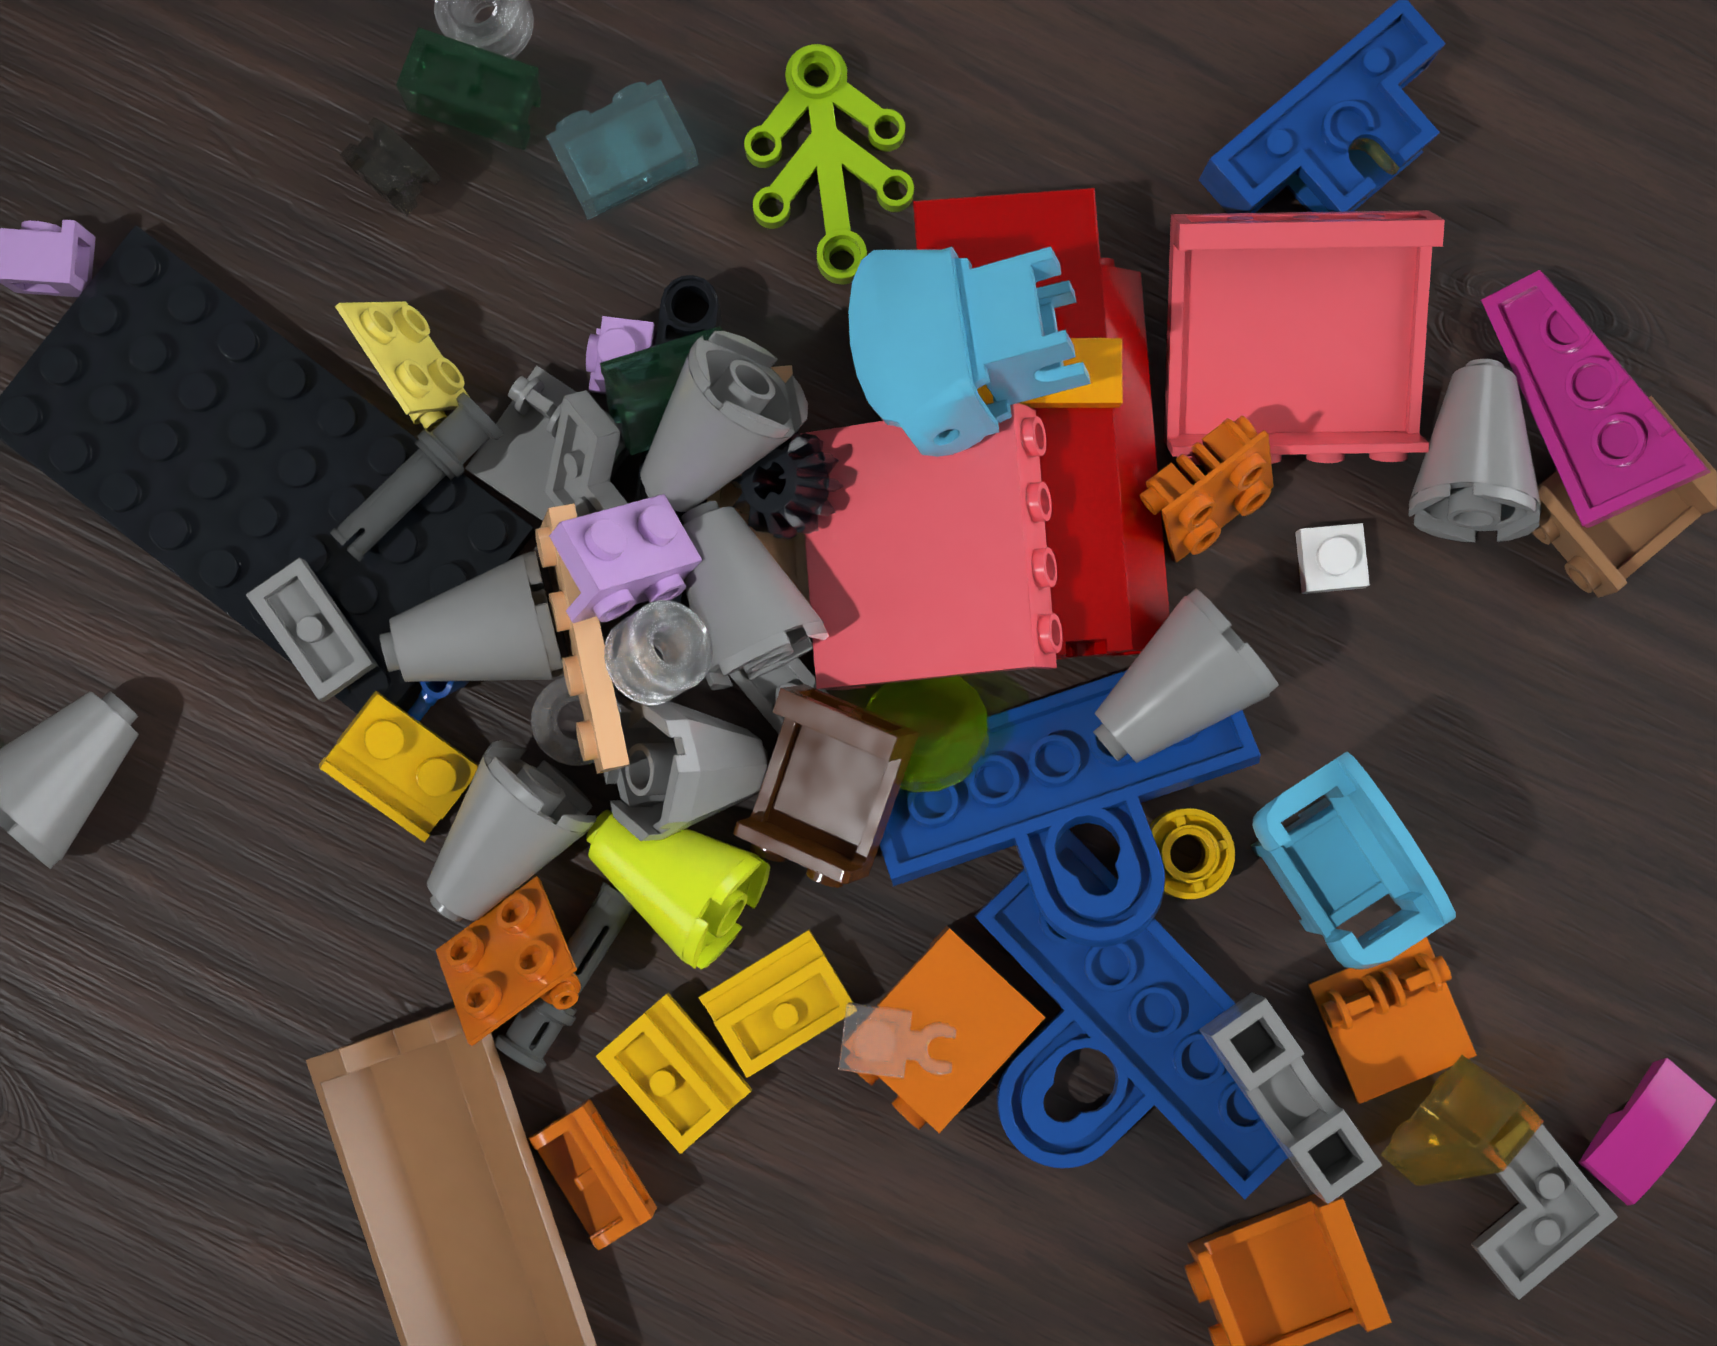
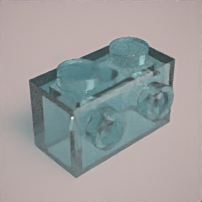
[546,79,699,220]

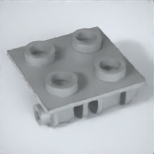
[465,365,641,521]

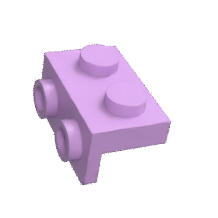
[549,494,702,623]

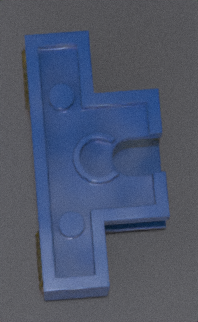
[1199,0,1446,213]

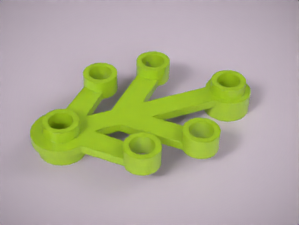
[744,44,914,284]

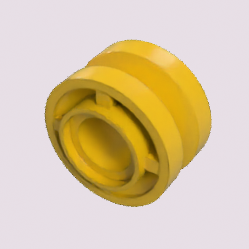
[1149,808,1235,899]

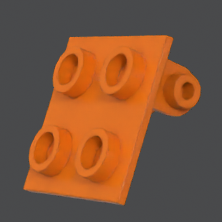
[1140,415,1274,563]
[435,876,581,1046]
[1308,937,1477,1104]

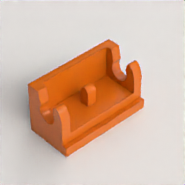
[528,1099,657,1251]

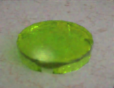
[866,676,989,792]

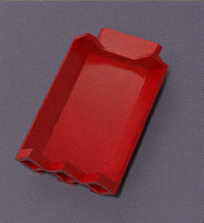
[913,188,1170,660]

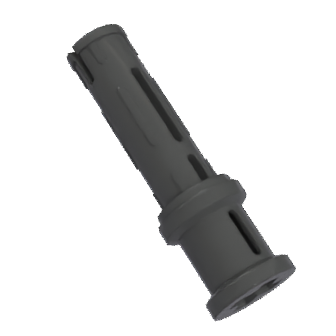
[330,392,504,562]
[494,882,635,1073]

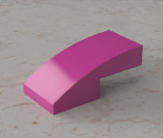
[1578,1058,1716,1206]

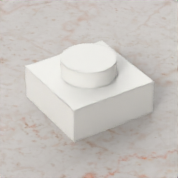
[1295,523,1370,594]

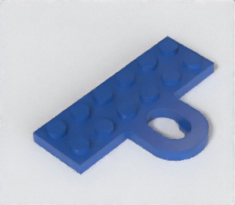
[879,670,1261,947]
[974,829,1288,1200]

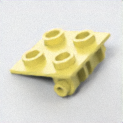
[335,301,469,431]

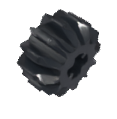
[730,432,844,539]

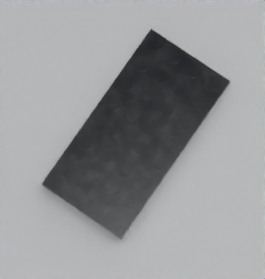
[0,225,535,714]

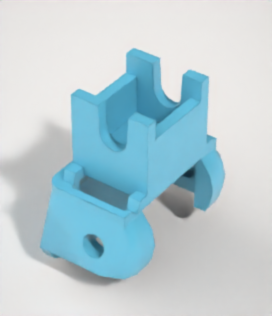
[848,246,1091,457]
[1251,752,1456,970]

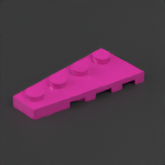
[1481,270,1711,528]

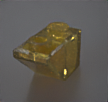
[1380,1055,1544,1186]

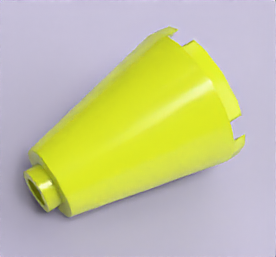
[586,810,770,970]

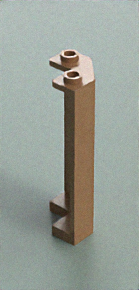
[306,1007,597,1346]

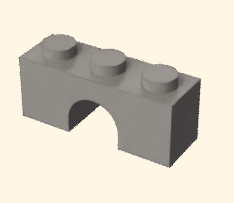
[1199,993,1383,1204]

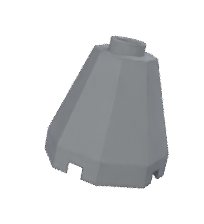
[603,698,769,841]

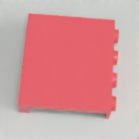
[1164,210,1445,465]
[800,403,1063,690]

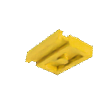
[319,691,479,843]
[698,929,857,1078]
[596,992,752,1154]

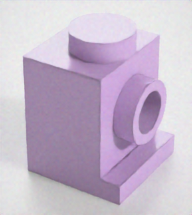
[0,220,96,297]
[586,316,657,399]

